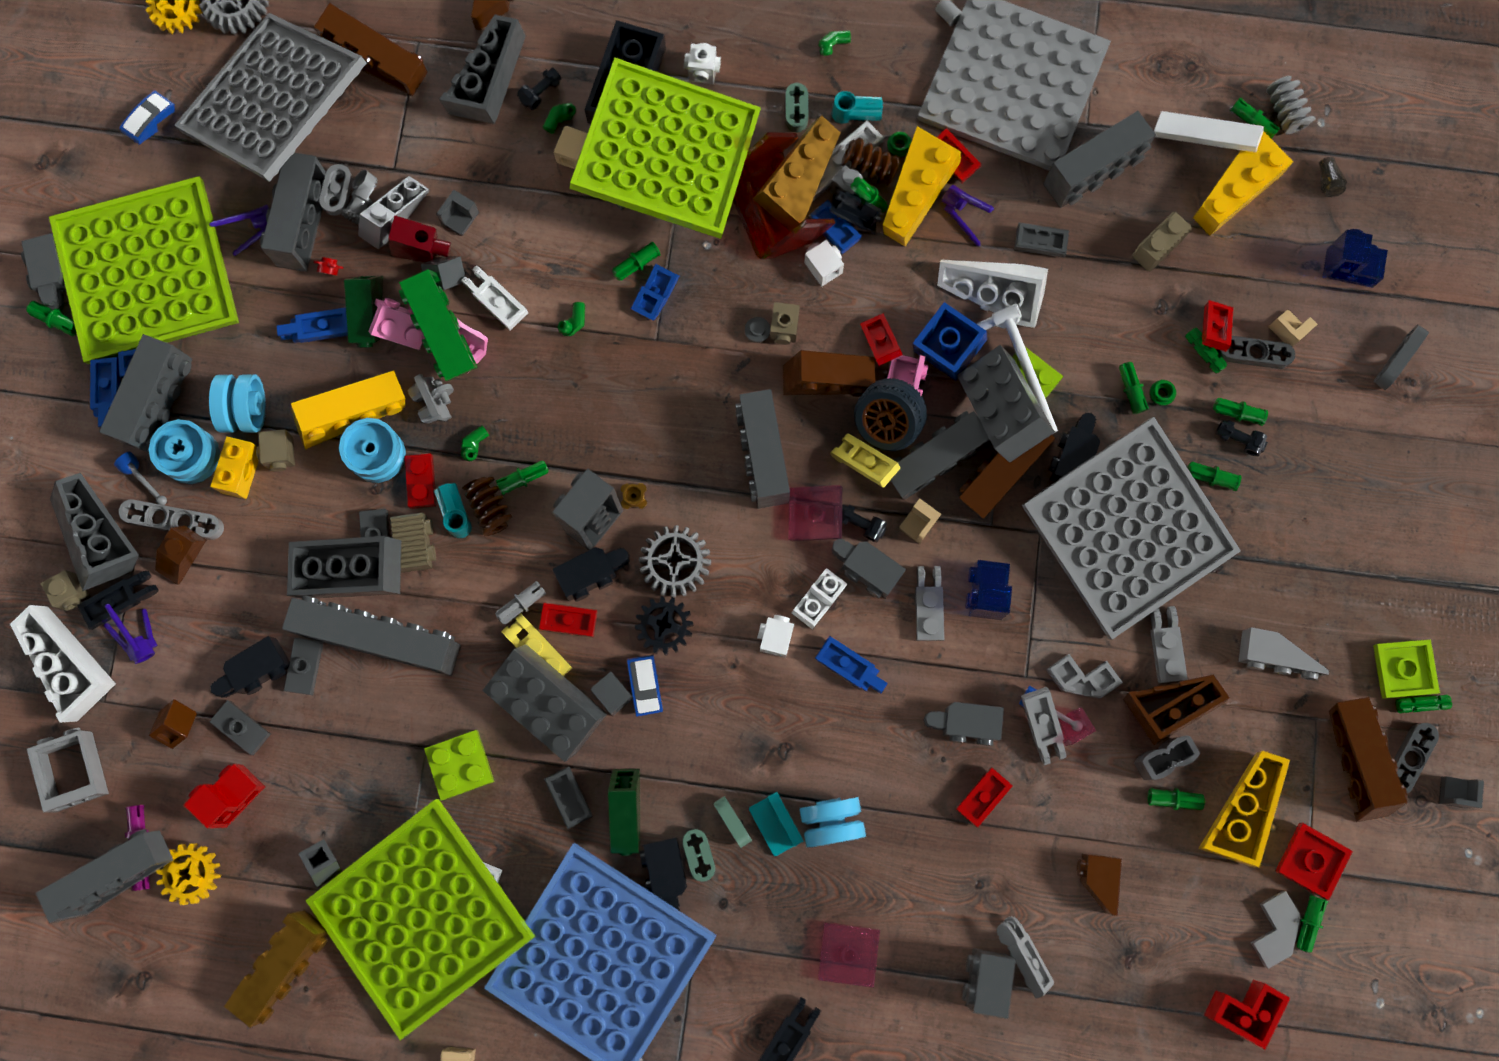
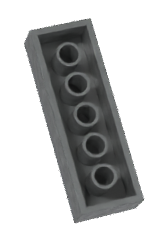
[282,595,461,676]

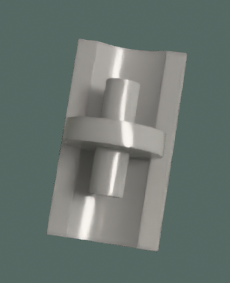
[407,374,454,423]

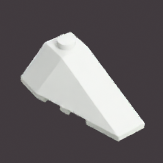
[937,260,1048,328]

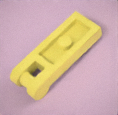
[830,433,900,488]
[501,613,572,676]

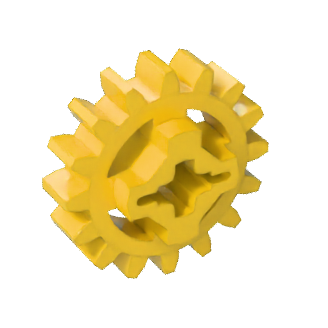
[146,0,203,34]
[156,843,221,905]

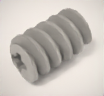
[1266,76,1315,135]

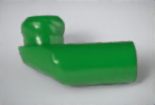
[818,30,851,55]
[542,103,576,134]
[558,302,585,337]

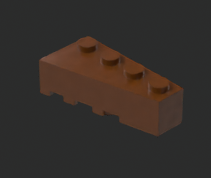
[314,3,428,97]
[959,435,1055,519]
[1329,697,1408,822]

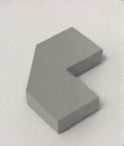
[1046,654,1123,699]
[1250,891,1301,969]

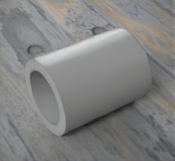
[935,0,963,26]

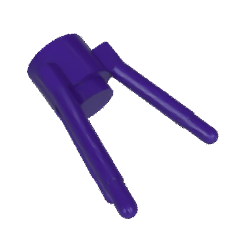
[942,184,994,246]
[209,205,269,256]
[104,604,158,664]

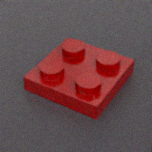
[1275,823,1353,900]

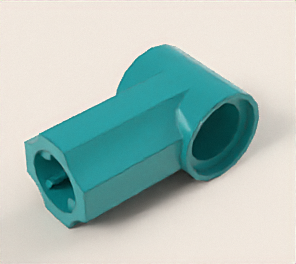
[831,91,883,124]
[434,483,472,538]

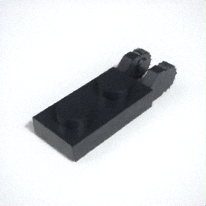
[77,570,159,630]
[758,997,821,1061]

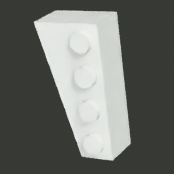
[10,605,116,723]

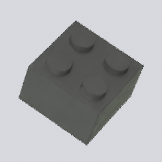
[962,949,1016,1019]

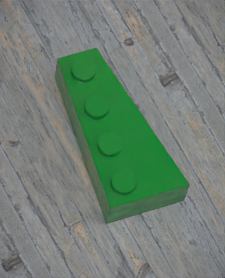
[399,269,478,381]

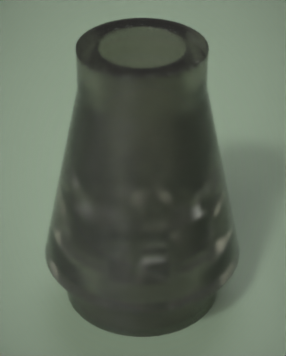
[1319,157,1347,197]

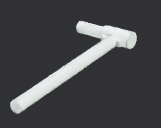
[977,304,1058,432]

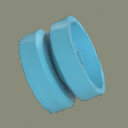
[209,374,266,433]
[339,418,406,483]
[148,419,220,484]
[799,797,866,848]

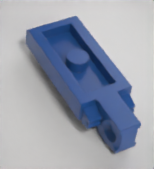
[276,308,348,343]
[90,357,121,428]
[815,636,888,694]

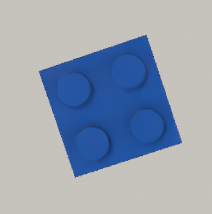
[912,302,987,381]

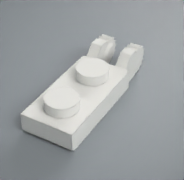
[461,266,528,330]

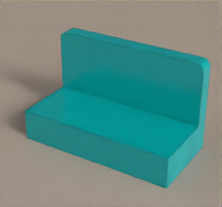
[749,792,804,856]

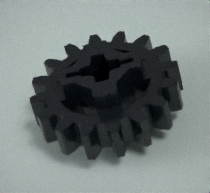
[635,596,694,656]

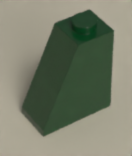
[344,276,383,347]
[608,769,640,856]

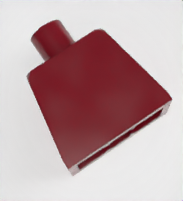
[388,215,451,263]

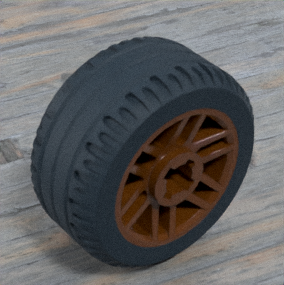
[854,378,927,451]

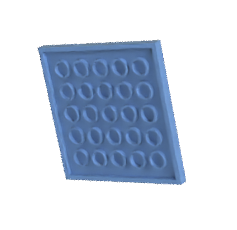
[484,843,717,1061]

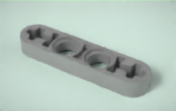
[119,500,224,540]

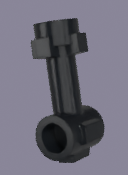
[517,67,562,110]
[1215,420,1268,457]
[837,504,887,543]

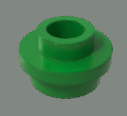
[887,132,912,157]
[1149,380,1176,406]

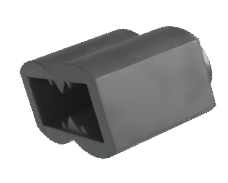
[1134,736,1200,780]

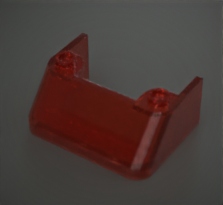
[733,132,836,259]

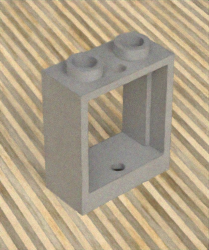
[27,728,109,812]

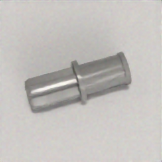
[495,581,546,625]

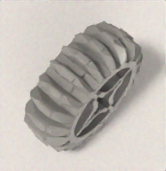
[199,0,269,35]
[639,525,711,598]

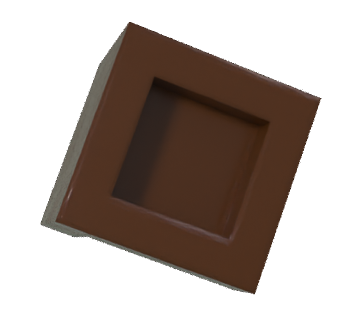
[149,699,197,749]

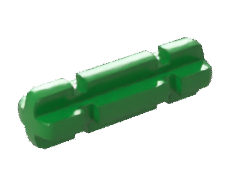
[1185,328,1227,374]
[1395,695,1452,713]

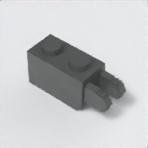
[21,233,66,310]
[831,539,906,599]
[923,702,1004,746]

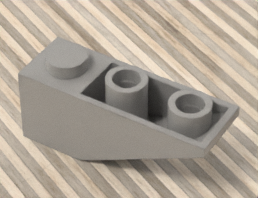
[358,176,429,249]
[1238,627,1329,680]

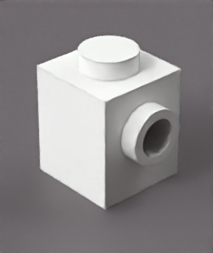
[804,240,844,287]
[757,615,794,658]

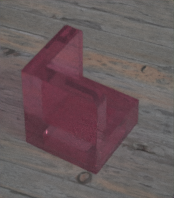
[1058,707,1096,746]

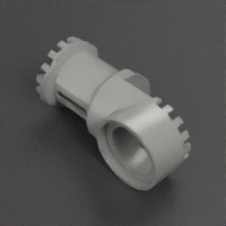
[341,170,378,225]

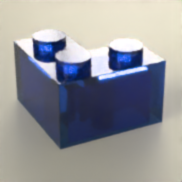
[1322,229,1388,288]
[965,560,1012,620]

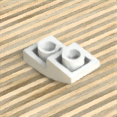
[792,568,847,630]

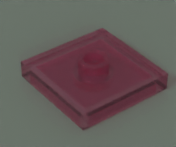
[788,485,843,541]
[818,922,880,988]

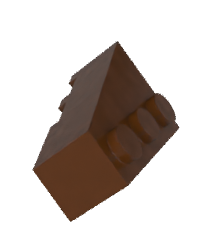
[783,350,875,397]
[1123,675,1230,745]

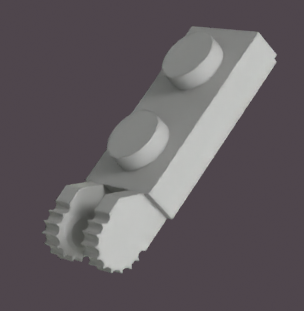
[915,566,944,641]
[1150,606,1188,683]
[1021,687,1066,765]
[996,916,1054,998]

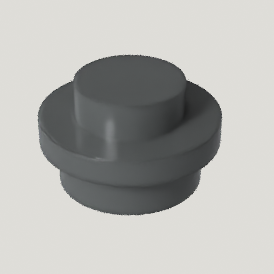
[745,317,770,343]

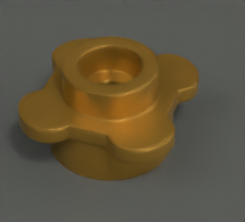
[621,483,647,509]

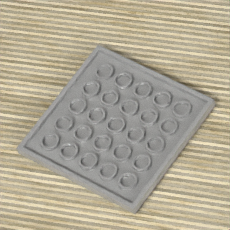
[917,0,1111,171]
[174,13,367,182]
[1022,417,1241,640]

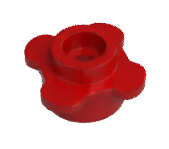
[313,257,344,276]

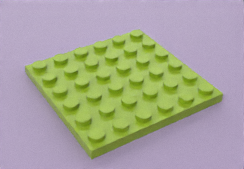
[569,58,761,239]
[49,176,239,364]
[305,799,535,1040]

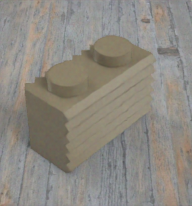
[1132,211,1191,271]
[390,513,436,573]

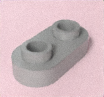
[319,164,353,215]

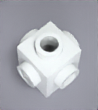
[684,43,721,84]

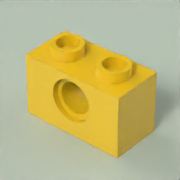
[210,436,259,500]

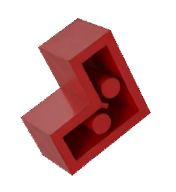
[184,764,266,828]
[1203,979,1290,1050]

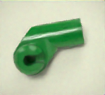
[461,425,490,461]

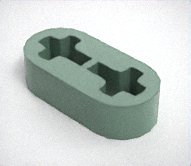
[785,83,808,133]
[713,796,752,848]
[683,829,716,882]

